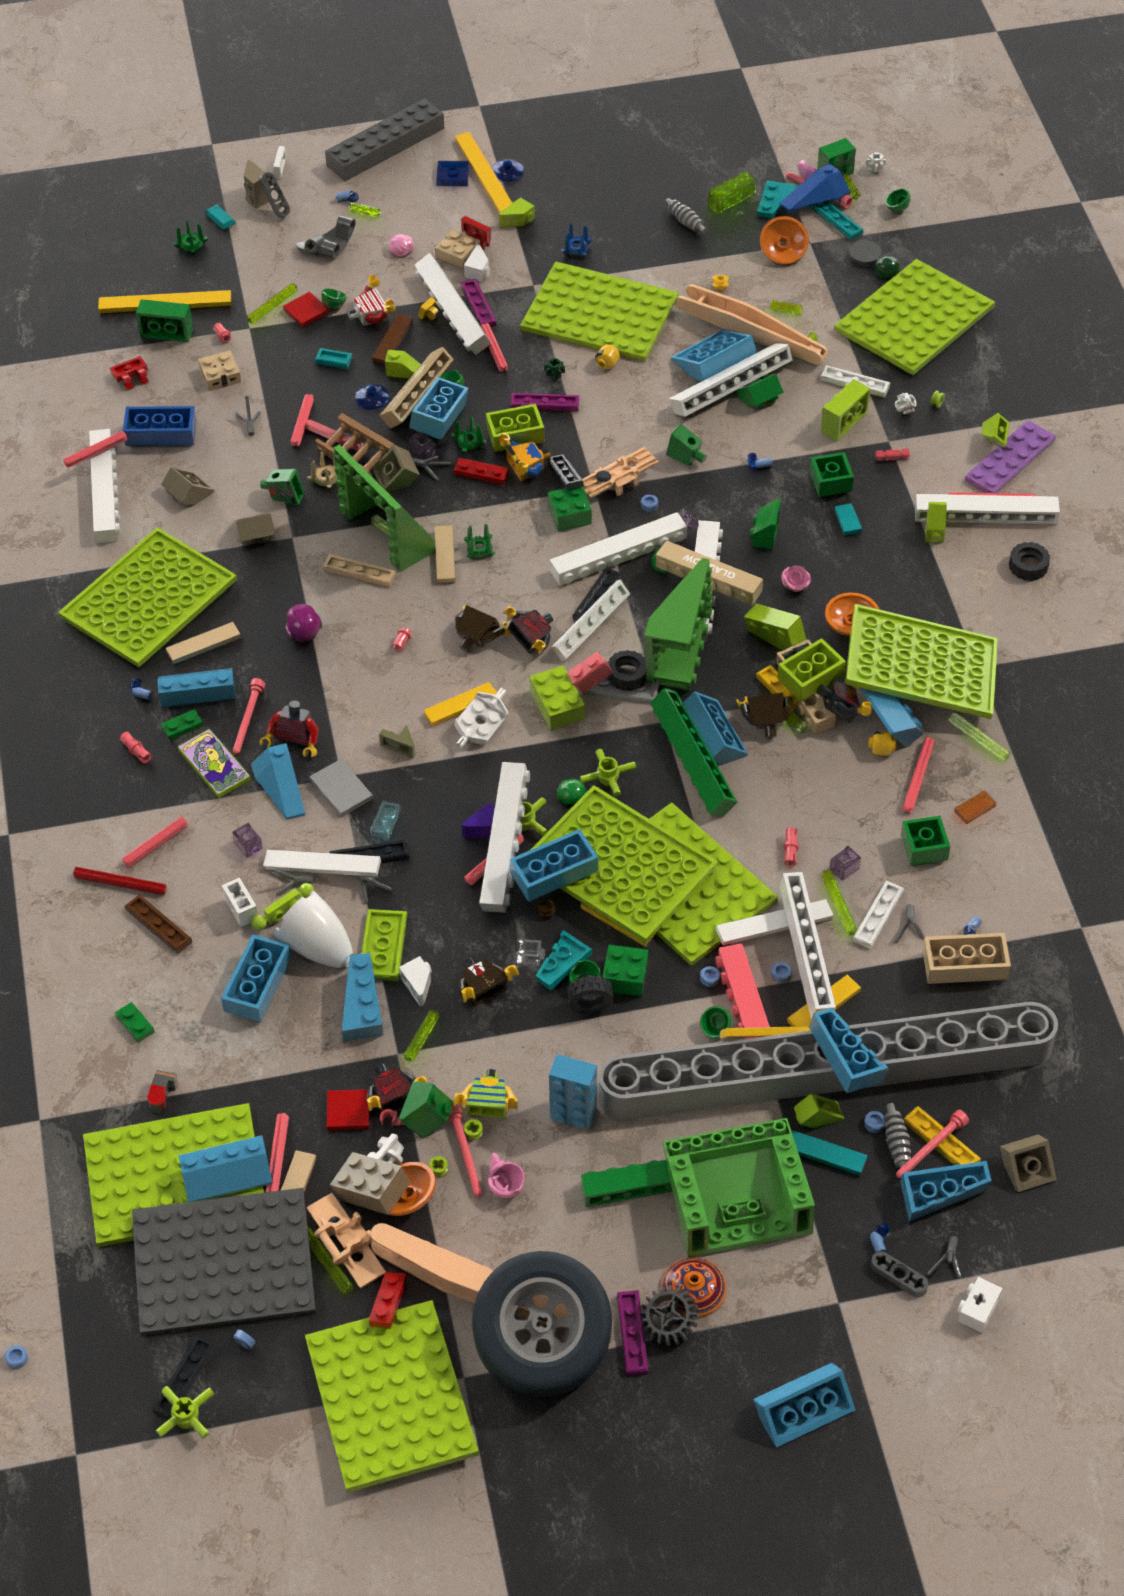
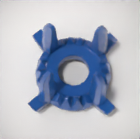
[561,223,592,257]

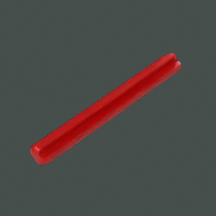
[73,866,167,895]

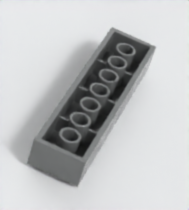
[325,98,445,181]

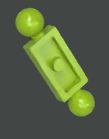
[251,883,314,931]

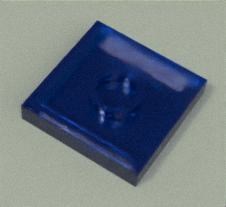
[436,161,470,186]

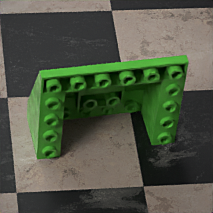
[333,444,436,571]
[645,558,713,691]
[663,1118,815,1258]

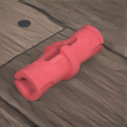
[119,732,152,764]
[783,827,799,866]

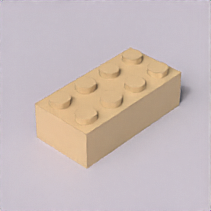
[922,933,1011,984]

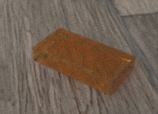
[954,790,997,824]

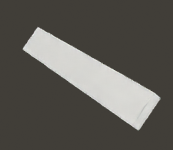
[551,580,630,661]
[263,850,381,877]
[716,899,833,945]

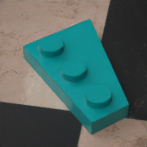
[757,180,798,219]
[535,930,592,990]

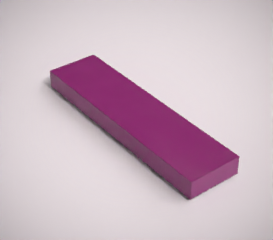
[460,279,497,327]
[510,393,579,412]
[617,1290,648,1376]

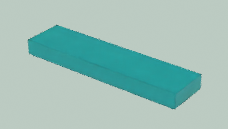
[809,200,863,240]
[791,1130,867,1176]

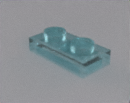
[370,801,401,839]

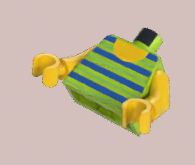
[453,1069,518,1118]

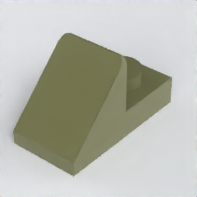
[379,725,415,758]

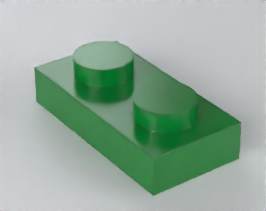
[161,709,203,741]
[114,1002,155,1043]

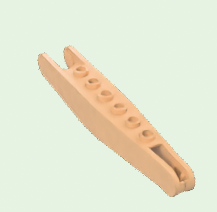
[675,284,828,365]
[371,1223,570,1330]

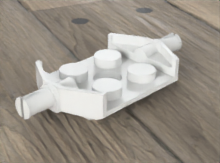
[454,688,509,749]

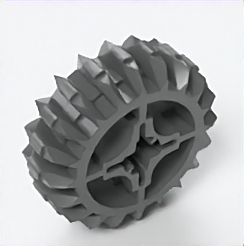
[640,1285,699,1346]

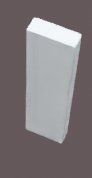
[820,365,890,398]
[853,881,904,949]

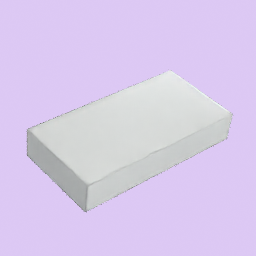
[273,146,286,179]

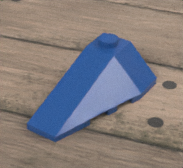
[780,164,850,212]

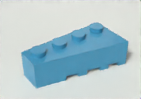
[342,953,383,1042]
[809,1008,888,1093]
[900,1161,991,1222]

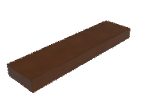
[372,314,413,365]
[125,894,192,954]

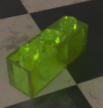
[708,171,756,213]

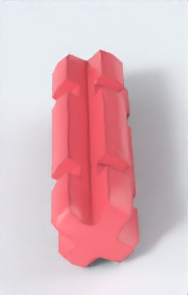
[875,449,910,461]

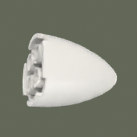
[274,891,354,968]

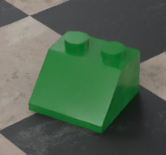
[734,374,784,408]
[750,499,781,549]
[399,1081,454,1138]

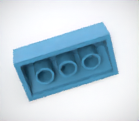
[158,668,236,707]
[860,688,924,748]
[683,691,748,765]
[178,1136,273,1202]
[753,1363,855,1447]

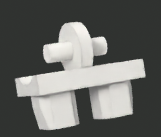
[368,1133,404,1165]

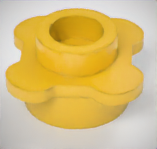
[712,275,729,290]

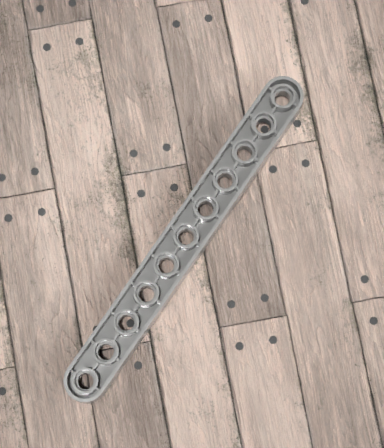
[599,1002,1058,1120]

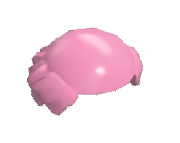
[797,160,817,179]
[389,234,414,257]
[781,566,811,592]

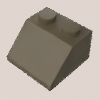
[244,160,270,209]
[372,445,420,492]
[161,467,215,505]
[233,513,275,544]
[1000,1134,1057,1192]

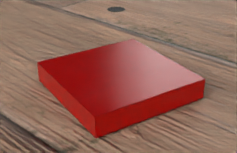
[283,291,329,328]
[327,1089,369,1131]

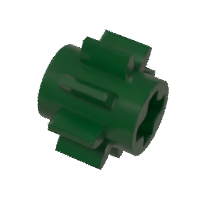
[544,358,565,379]

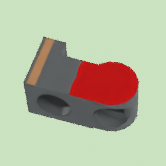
[147,1070,178,1113]

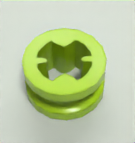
[930,390,945,408]
[464,1119,483,1141]
[429,1156,448,1178]

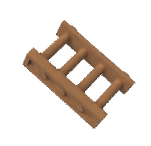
[315,413,394,475]

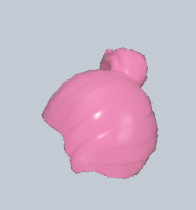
[488,1153,524,1198]

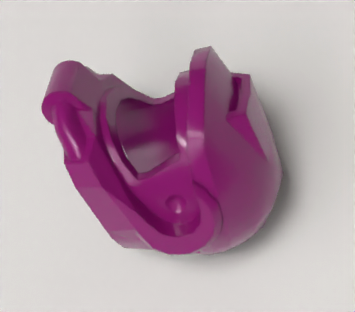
[285,604,322,643]

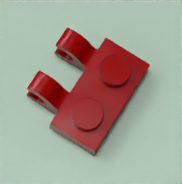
[461,216,491,251]
[110,356,149,390]

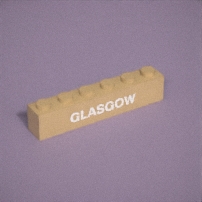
[380,347,454,429]
[656,540,763,605]

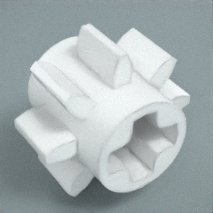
[866,152,886,173]
[895,393,916,415]

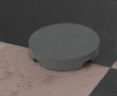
[849,240,882,266]

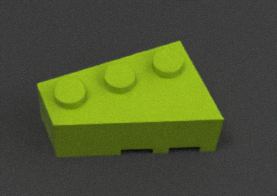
[744,604,806,650]

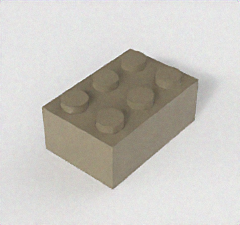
[330,1152,411,1215]

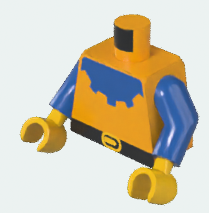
[498,433,550,481]

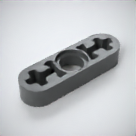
[259,172,290,217]
[871,1252,928,1297]

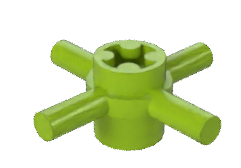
[580,749,636,797]
[520,797,547,836]
[155,1386,214,1439]

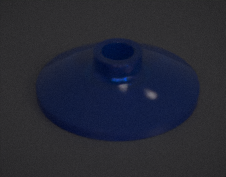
[492,159,523,181]
[355,384,389,409]

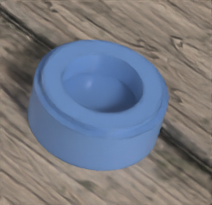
[641,495,658,512]
[771,962,792,983]
[700,966,720,987]
[864,1111,885,1133]
[233,1330,256,1350]
[5,1345,28,1369]

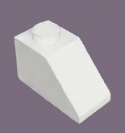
[464,245,490,283]
[399,956,432,1007]

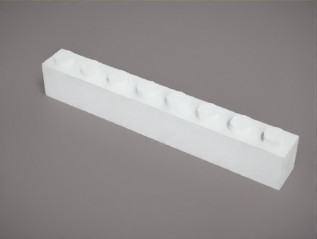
[414,253,491,355]
[669,343,793,417]
[89,429,120,544]
[915,494,1060,524]
[550,512,687,586]
[695,520,723,641]
[480,762,530,913]
[779,872,836,1019]

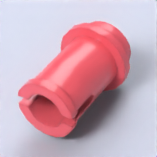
[213,323,231,343]
[392,628,411,652]

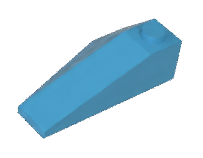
[251,743,305,819]

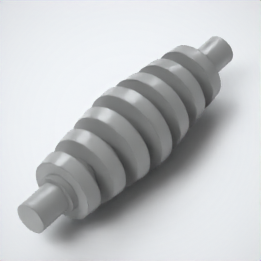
[665,198,707,234]
[884,1103,911,1168]

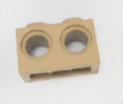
[796,693,836,735]

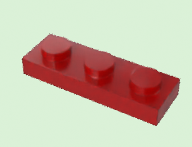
[454,458,509,485]
[369,1272,407,1329]

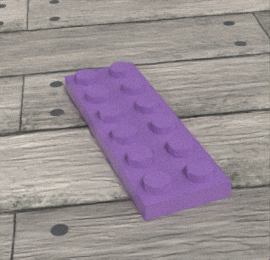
[965,420,1056,493]

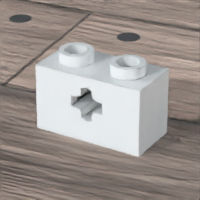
[222,878,258,927]
[957,1277,1003,1333]

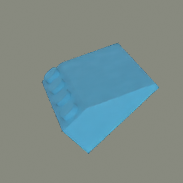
[671,329,757,382]

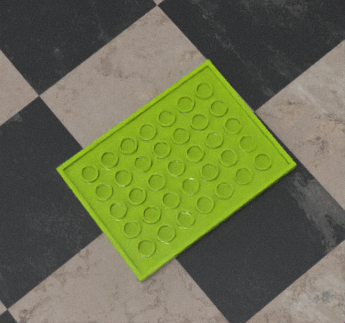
[834,259,995,375]
[520,261,679,362]
[58,527,237,667]
[845,604,998,719]
[531,785,718,943]
[649,803,778,966]
[83,1103,264,1247]
[305,1300,479,1493]

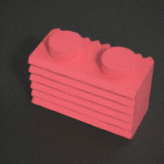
[568,652,613,693]

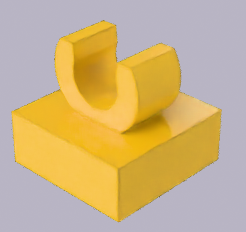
[417,297,438,320]

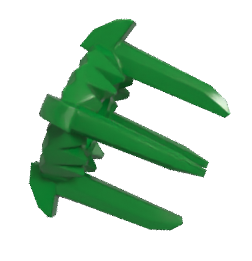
[173,219,208,254]
[451,416,487,452]
[464,524,496,559]

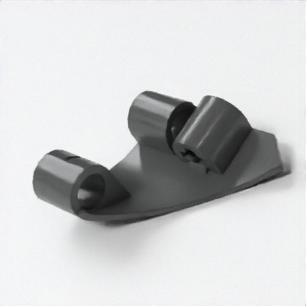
[296,215,356,258]

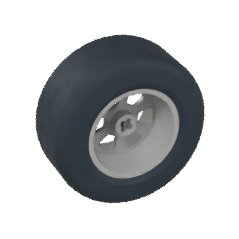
[472,1251,612,1397]

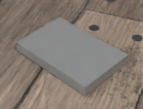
[309,759,373,817]

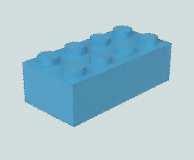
[410,377,469,439]
[510,829,599,901]
[221,934,292,1022]
[549,1054,597,1129]

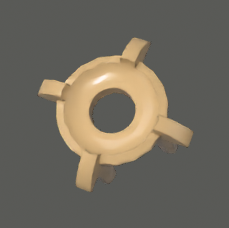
[307,452,337,489]

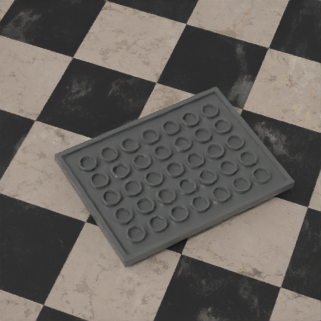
[132,1188,316,1335]

